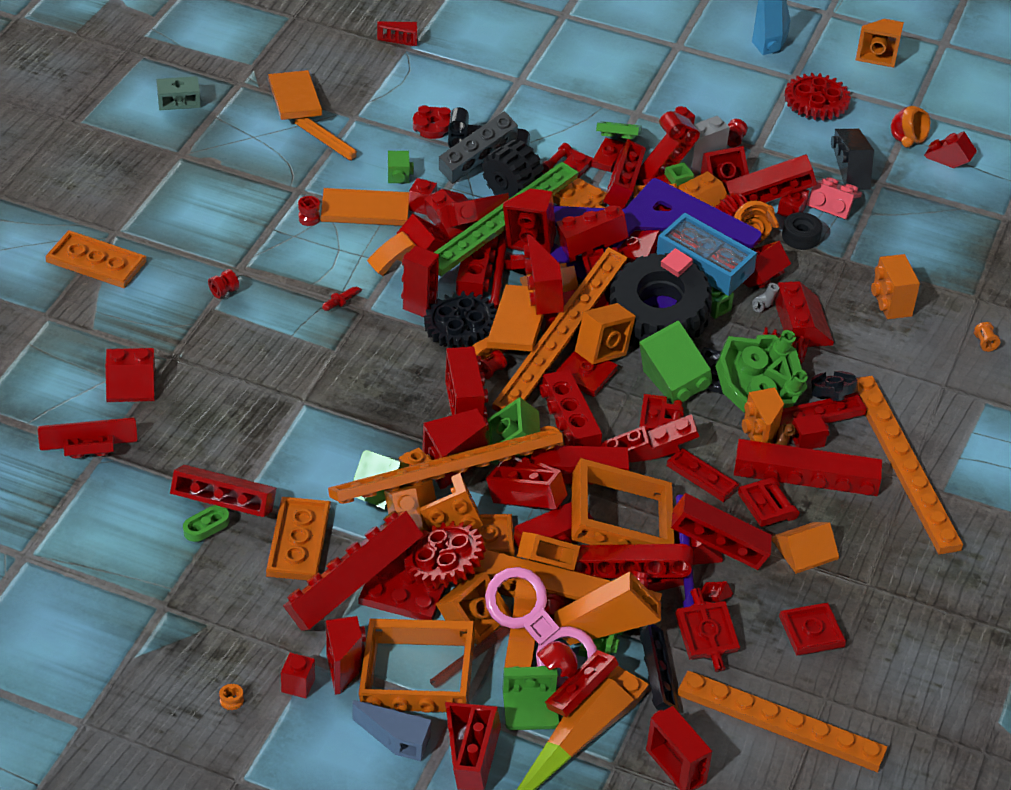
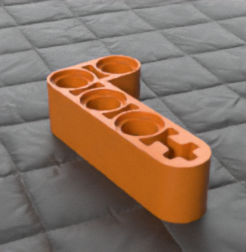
[504,579,537,668]

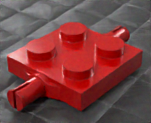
[675,588,740,672]

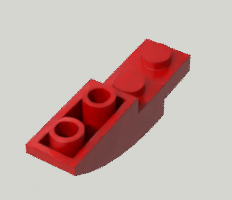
[601,414,700,463]

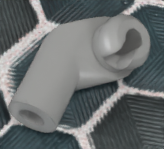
[752,283,779,313]

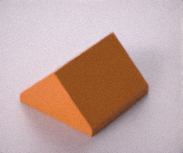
[772,522,839,574]

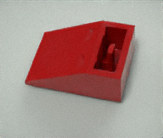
[523,235,564,315]

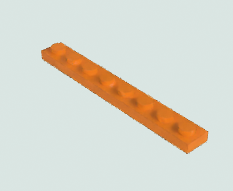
[677,671,888,773]

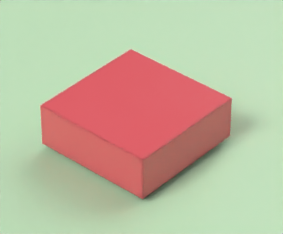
[661,248,693,277]

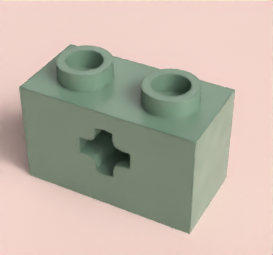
[156,76,201,110]

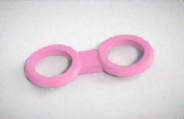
[485,567,597,687]

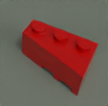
[445,702,501,790]

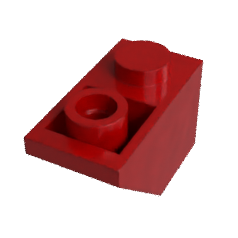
[924,131,977,168]

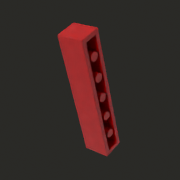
[733,439,882,496]
[283,511,424,631]

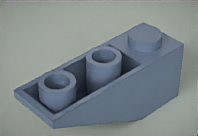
[353,700,431,761]

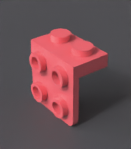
[806,177,862,219]

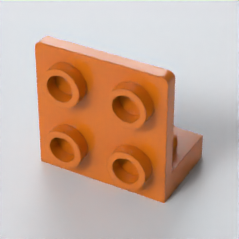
[420,473,483,531]

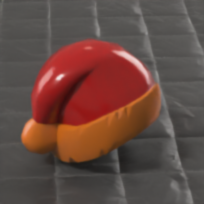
[891,106,931,148]

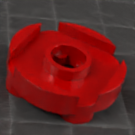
[413,105,451,139]

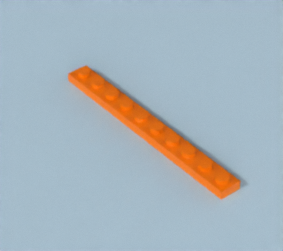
[492,247,628,412]
[856,376,963,555]
[328,429,563,504]

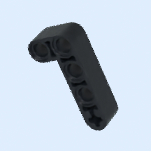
[448,107,530,148]

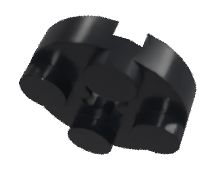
[811,371,858,401]

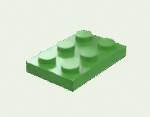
[596,121,642,139]

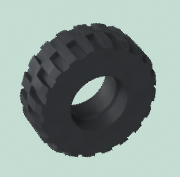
[610,253,712,345]

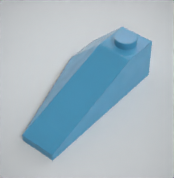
[752,0,791,55]

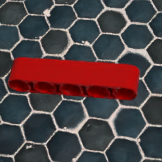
[570,544,694,578]

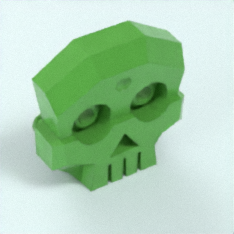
[716,330,808,413]

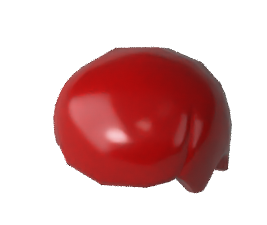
[537,641,578,678]

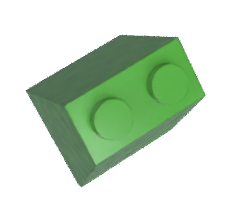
[639,321,712,404]

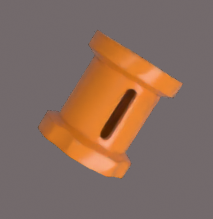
[974,322,1001,352]

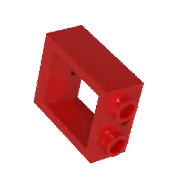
[646,706,713,790]

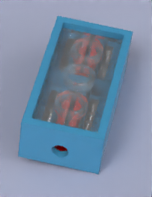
[657,213,757,296]

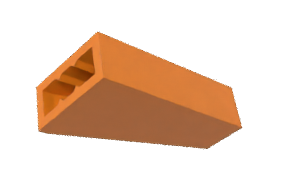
[554,572,661,645]

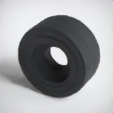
[782,212,822,250]

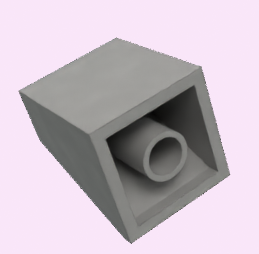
[680,116,730,178]

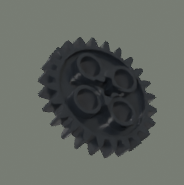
[424,291,497,348]

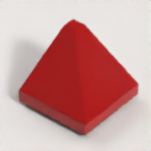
[701,581,733,602]

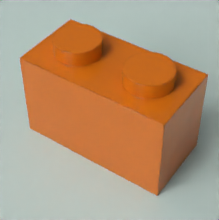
[517,532,580,571]

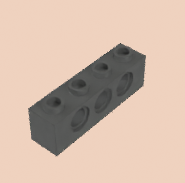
[439,111,518,184]

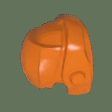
[734,201,779,244]

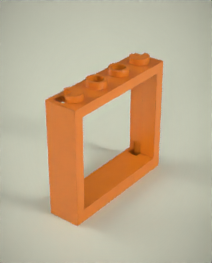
[572,458,674,545]
[359,619,475,713]

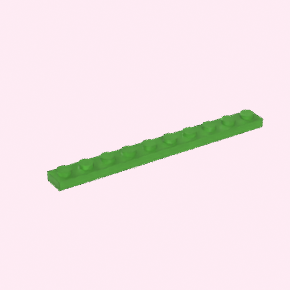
[434,162,579,276]

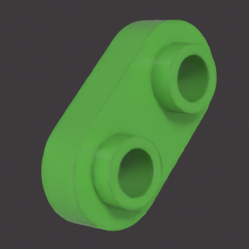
[183,505,229,542]

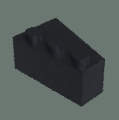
[831,128,874,190]

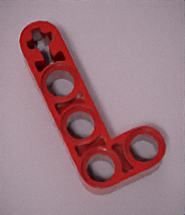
[636,111,700,185]

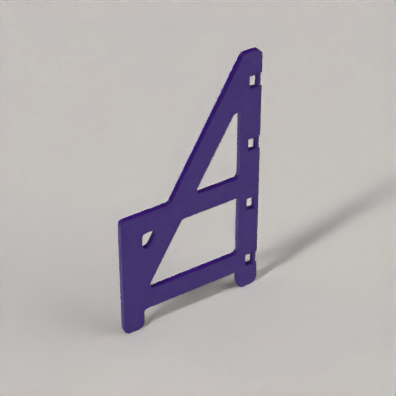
[498,178,761,308]

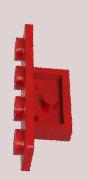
[38,418,138,458]

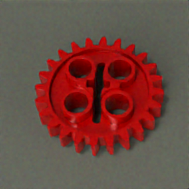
[784,73,851,120]
[403,521,486,589]

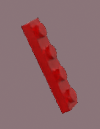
[780,392,867,426]

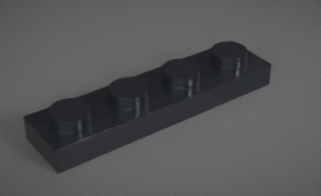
[639,624,680,713]

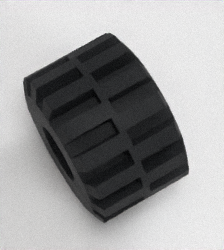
[482,140,544,199]

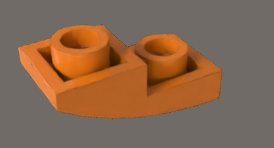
[367,231,416,276]

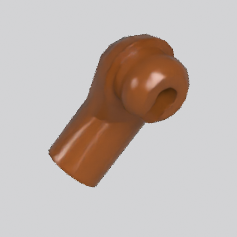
[775,423,796,445]

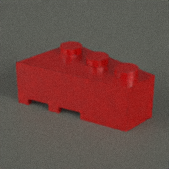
[556,206,629,263]
[486,455,568,509]

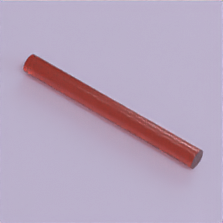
[430,626,510,688]

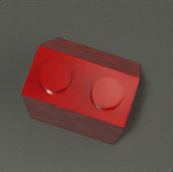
[422,409,489,490]

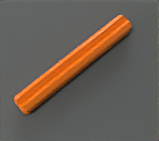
[295,117,357,161]

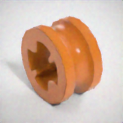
[219,684,244,710]

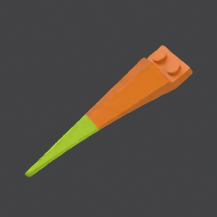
[517,666,649,790]

